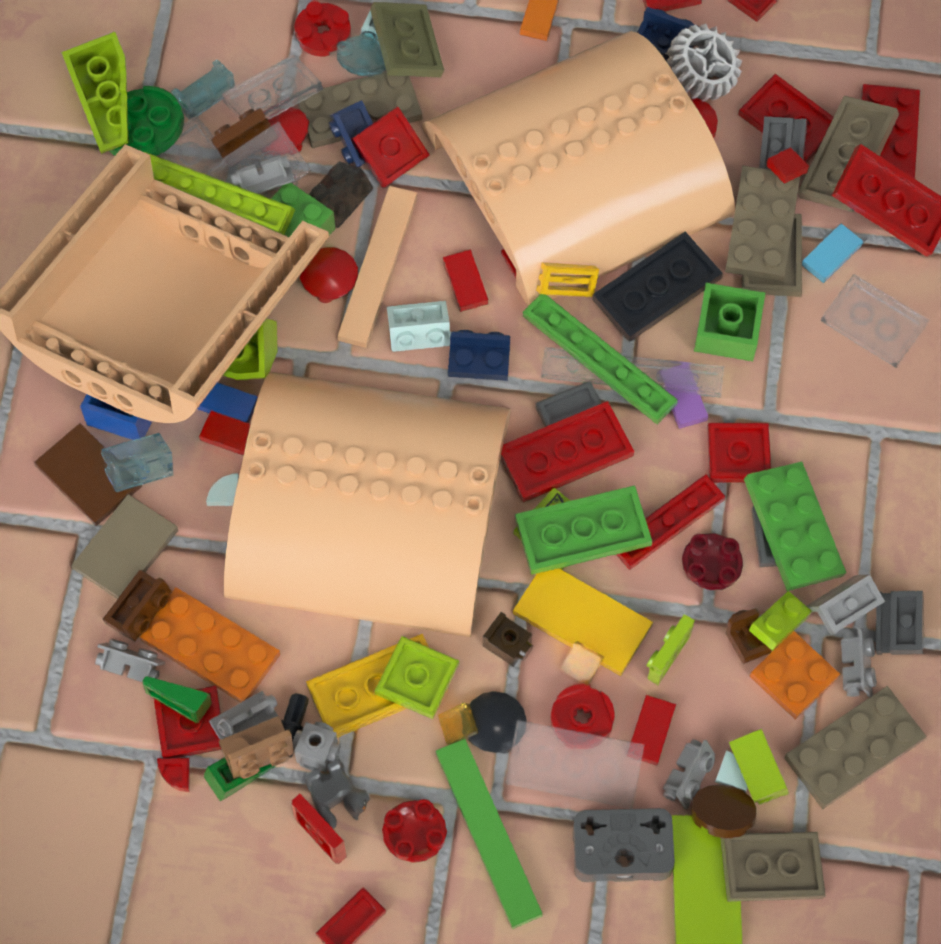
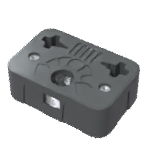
[573,808,675,882]

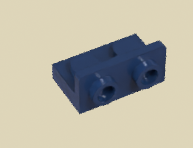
[448,330,511,381]

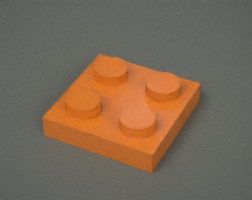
[749,631,840,720]

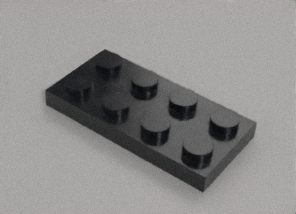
[592,231,723,342]

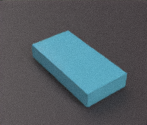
[802,223,863,283]

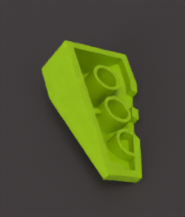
[61,32,128,154]
[223,319,278,380]

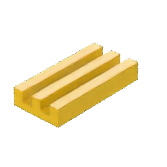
[536,262,600,297]

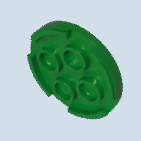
[109,86,184,156]

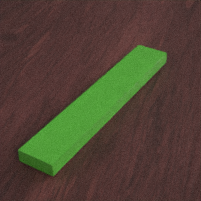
[523,294,678,425]
[436,739,543,929]

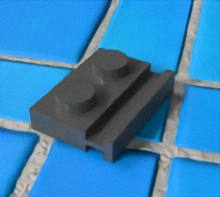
[759,116,807,179]
[876,591,924,655]

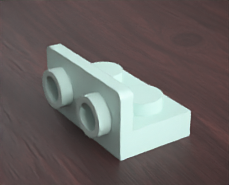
[387,301,450,352]

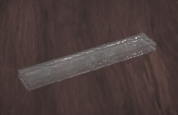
[541,347,725,398]

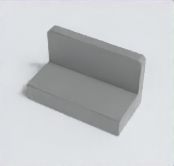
[807,574,885,634]

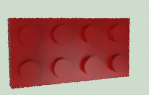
[861,84,920,179]
[831,144,941,257]
[501,401,635,503]

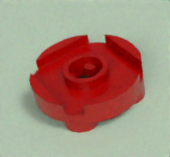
[294,1,351,57]
[550,684,615,749]

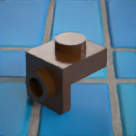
[726,608,772,664]

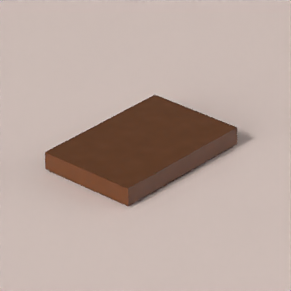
[34,423,142,526]

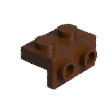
[211,108,278,169]
[103,570,172,642]

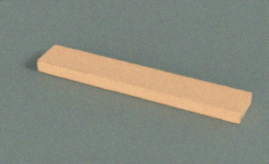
[338,186,417,348]

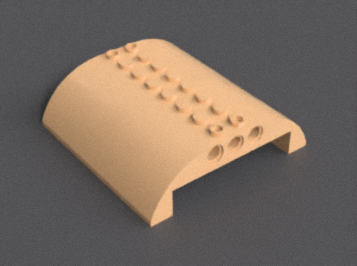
[422,31,735,306]
[0,145,329,423]
[224,372,511,637]

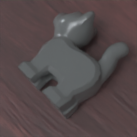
[305,759,370,829]

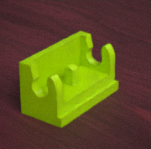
[729,729,789,805]

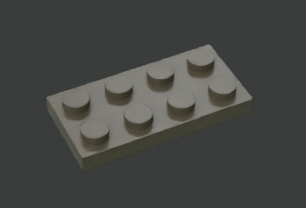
[296,72,422,149]
[798,96,899,212]
[725,166,800,281]
[784,686,927,809]

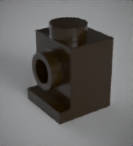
[483,612,534,667]

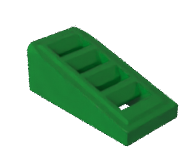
[142,676,212,723]
[204,757,277,801]

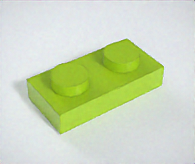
[749,591,812,651]

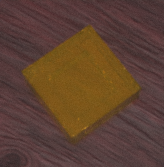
[560,641,604,685]
[438,702,478,745]

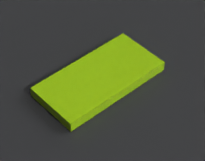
[672,815,742,944]

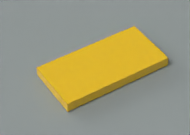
[513,568,653,676]
[306,633,448,738]

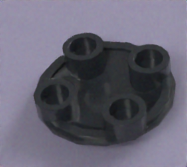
[463,691,527,754]

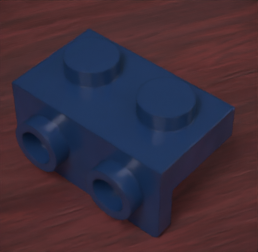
[637,7,699,62]
[328,100,373,168]

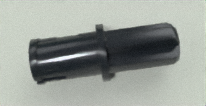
[281,693,309,758]

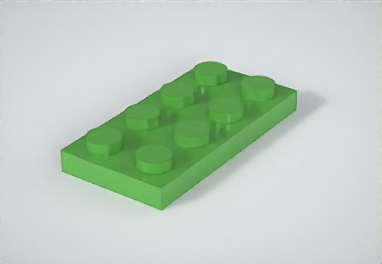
[744,461,846,591]
[515,485,652,575]

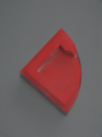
[157,758,191,792]

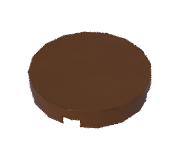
[691,784,757,838]

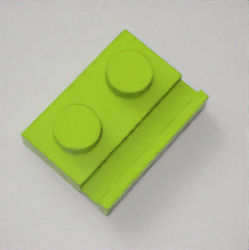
[646,614,695,685]

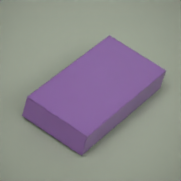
[659,364,708,429]

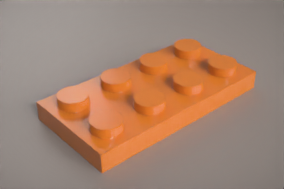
[140,587,280,703]

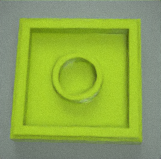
[375,636,459,719]

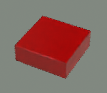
[766,147,809,184]

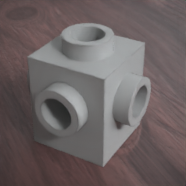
[292,722,341,773]

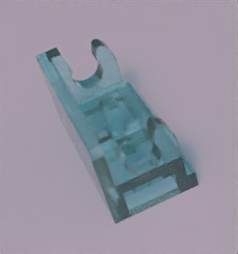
[171,59,236,121]
[102,433,173,492]

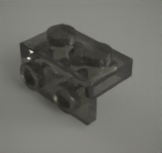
[309,161,373,228]

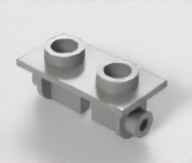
[231,155,295,194]
[841,628,877,698]
[95,639,165,682]
[209,691,278,740]
[663,739,715,810]

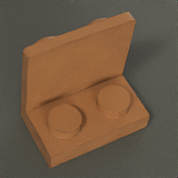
[219,716,294,779]

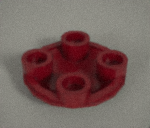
[682,533,743,591]

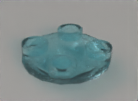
[337,31,386,76]

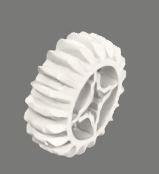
[666,24,742,101]

